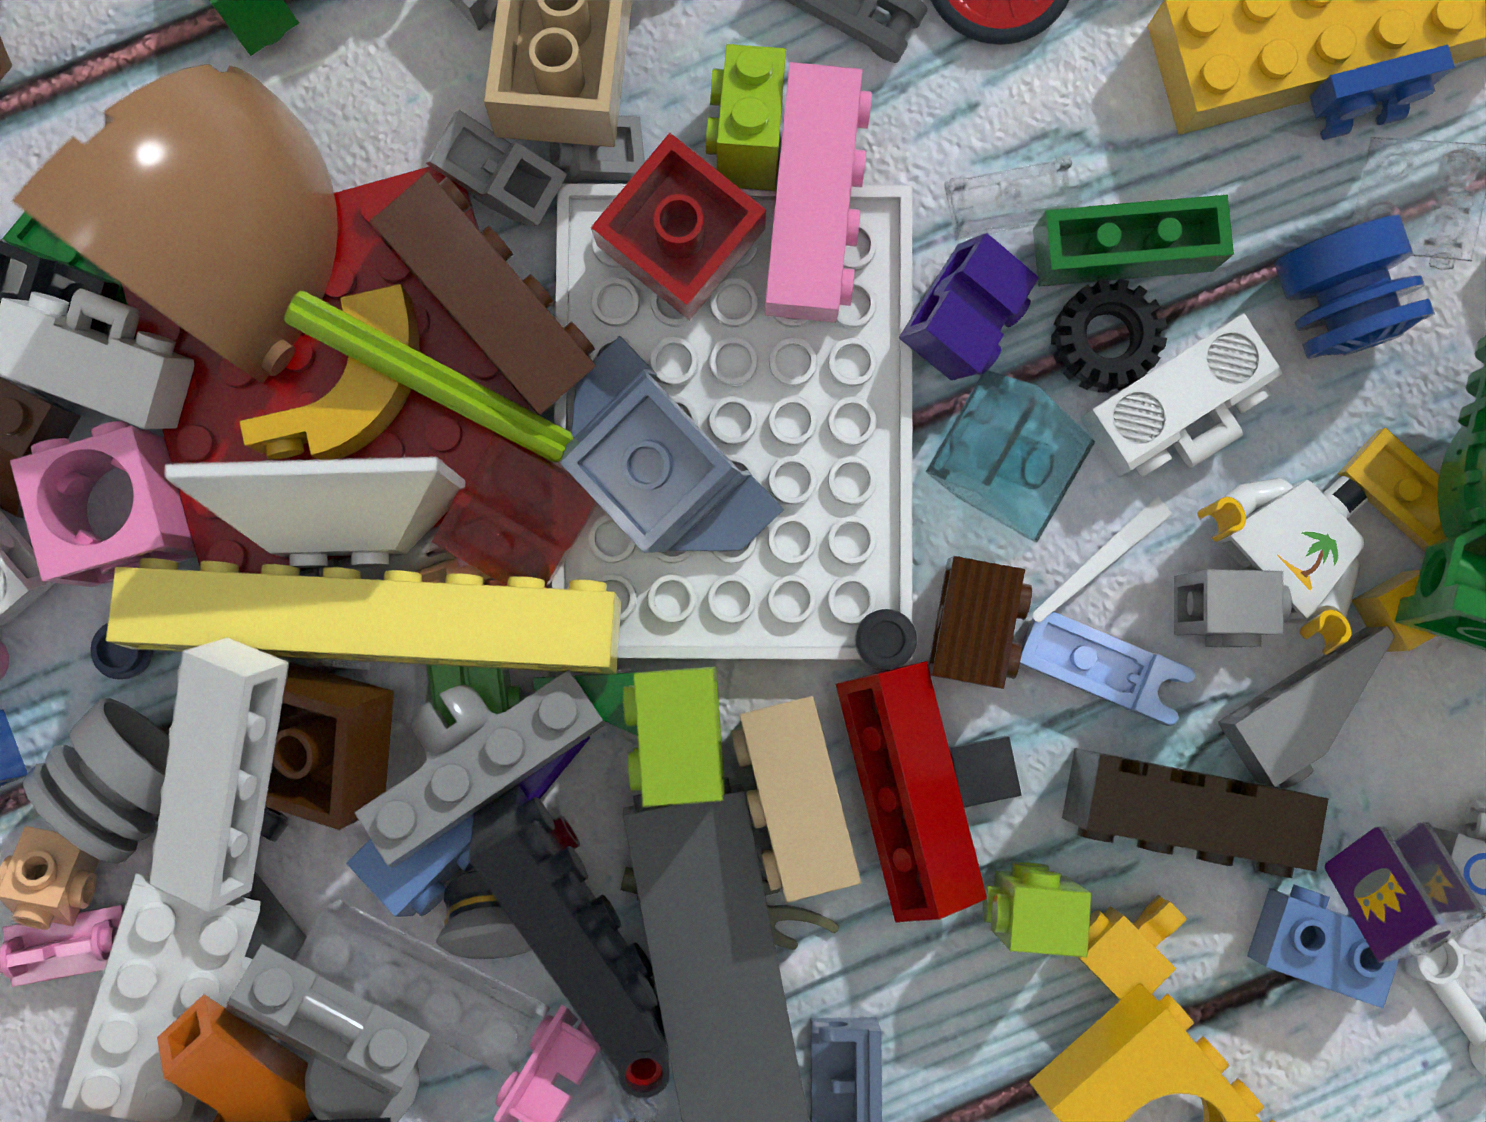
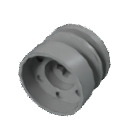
[23,698,170,864]

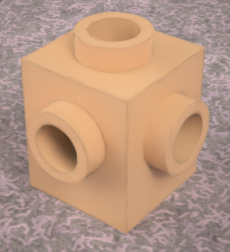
[0,826,99,930]

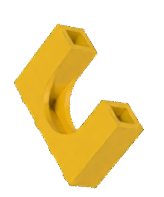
[1029,983,1275,1122]

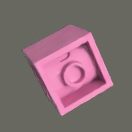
[10,421,197,587]

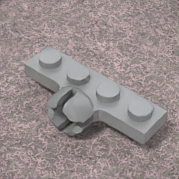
[355,670,606,868]

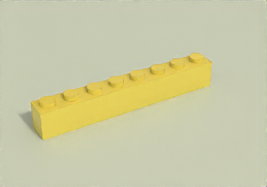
[106,558,621,675]

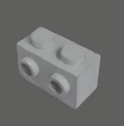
[1174,569,1292,647]

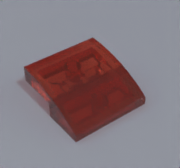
[432,434,598,588]

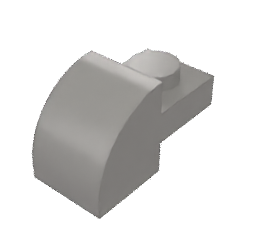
[426,109,567,226]

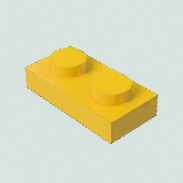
[1338,427,1445,552]

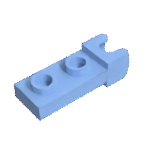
[1020,607,1195,726]

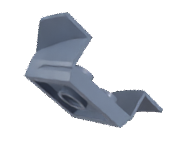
[560,336,784,553]

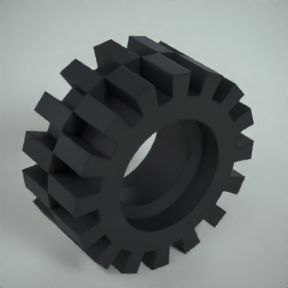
[1051,278,1167,393]

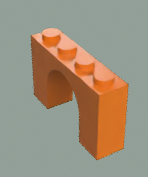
[157,994,311,1122]

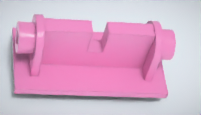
[0,904,124,987]
[493,1004,602,1122]

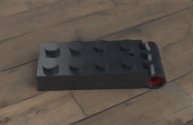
[469,784,670,1098]

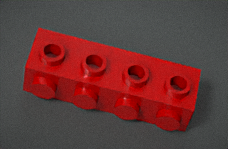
[835,661,987,922]

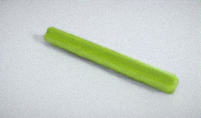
[284,291,573,462]

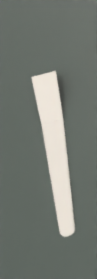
[1033,497,1173,622]

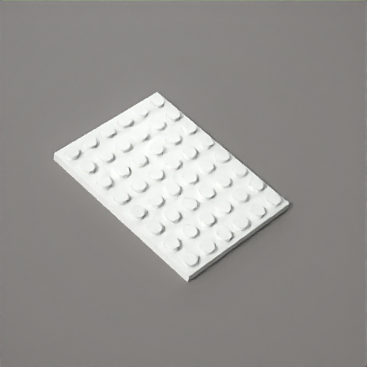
[552,183,912,660]

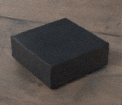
[949,736,1022,808]

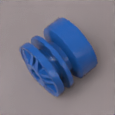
[1274,215,1435,359]

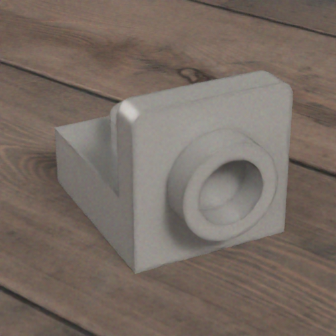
[549,115,645,184]

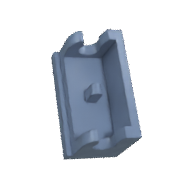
[811,1017,882,1122]

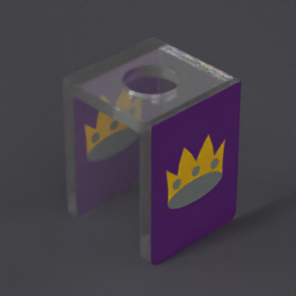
[1325,822,1486,963]

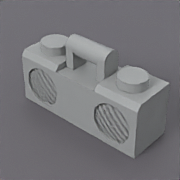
[227,944,431,1098]

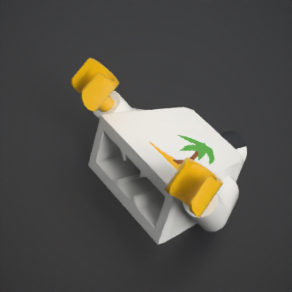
[1197,476,1368,655]

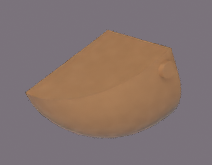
[11,64,338,383]

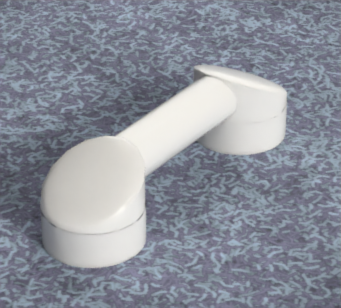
[1405,937,1486,1077]

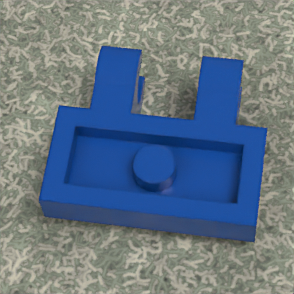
[1309,45,1455,140]

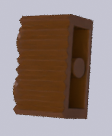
[928,556,1032,689]

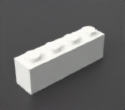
[149,638,289,913]

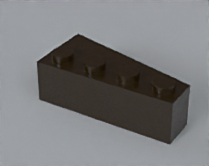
[1062,748,1329,878]

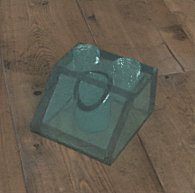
[925,370,1095,543]

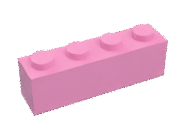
[765,62,872,323]

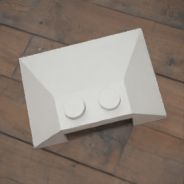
[165,457,466,568]

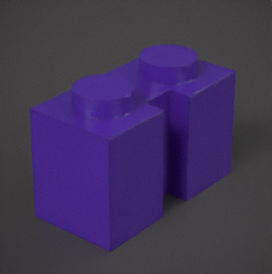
[898,232,1039,381]

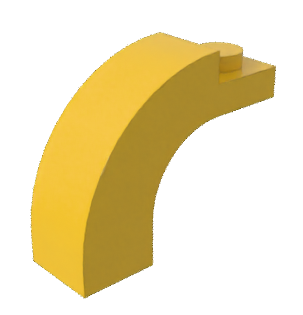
[239,284,420,460]

